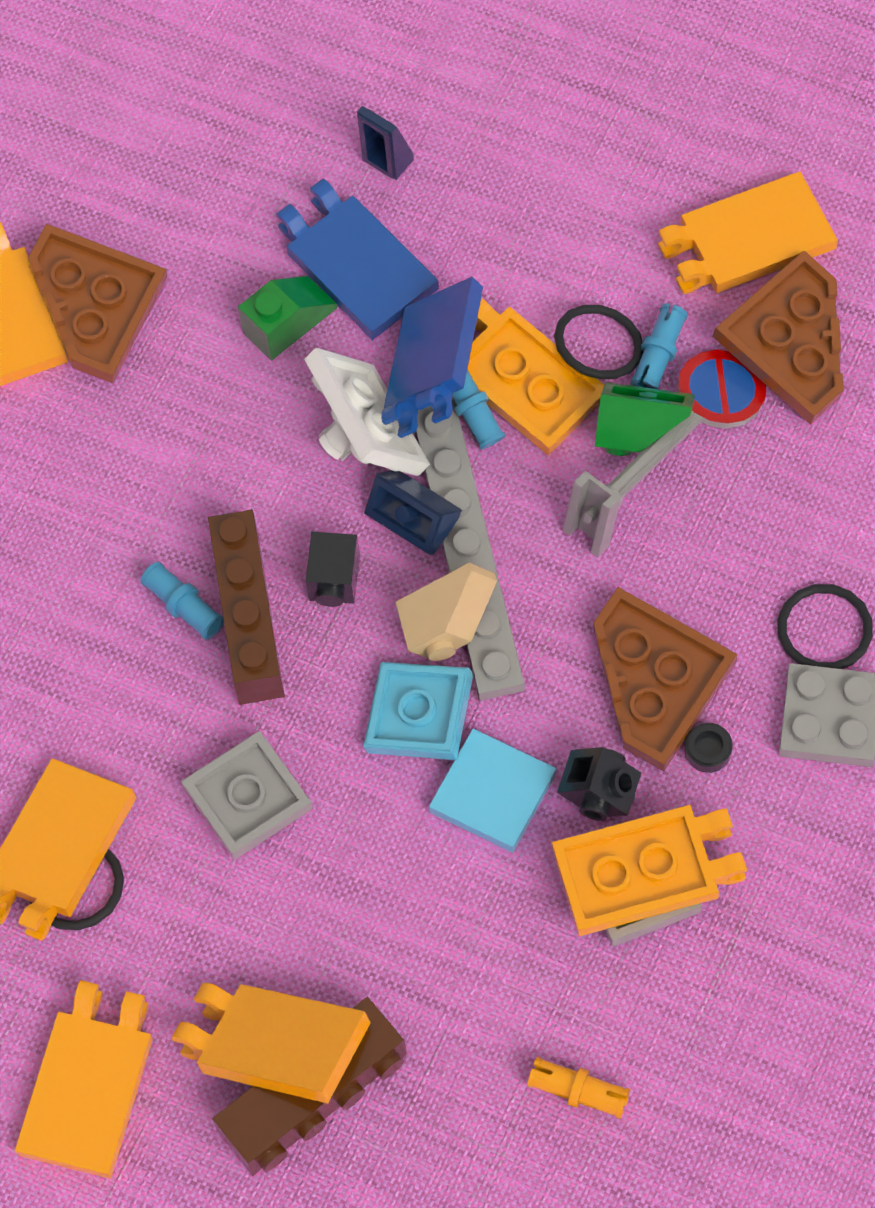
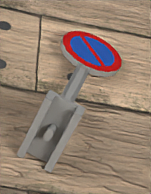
[563,349,766,558]

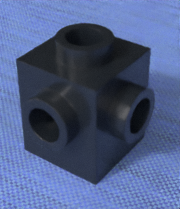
[557,747,641,821]

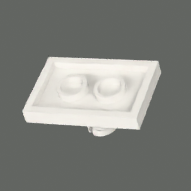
[304,348,430,476]

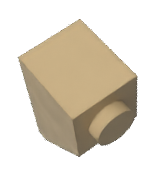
[395,562,497,661]

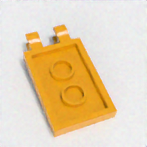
[658,171,838,294]
[0,222,68,386]
[467,298,604,456]
[0,758,137,941]
[552,805,747,937]
[15,980,153,1179]
[171,983,371,1104]

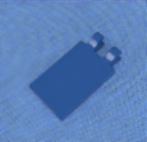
[276,178,439,341]
[381,276,483,438]

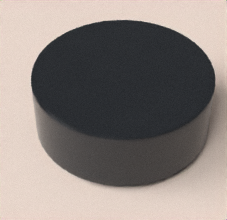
[685,723,733,773]

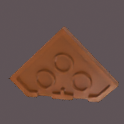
[28,223,167,383]
[712,251,844,425]
[593,587,737,772]

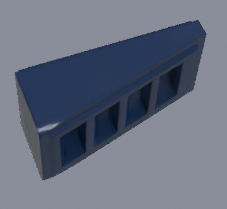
[357,106,414,180]

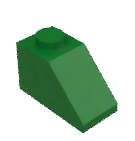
[238,276,337,361]
[595,382,695,456]

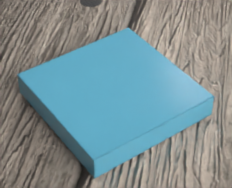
[363,662,473,760]
[429,729,557,853]

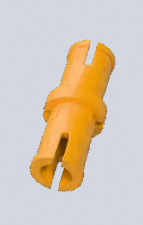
[527,1056,631,1119]

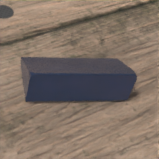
[364,470,462,555]

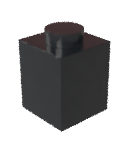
[305,532,360,607]

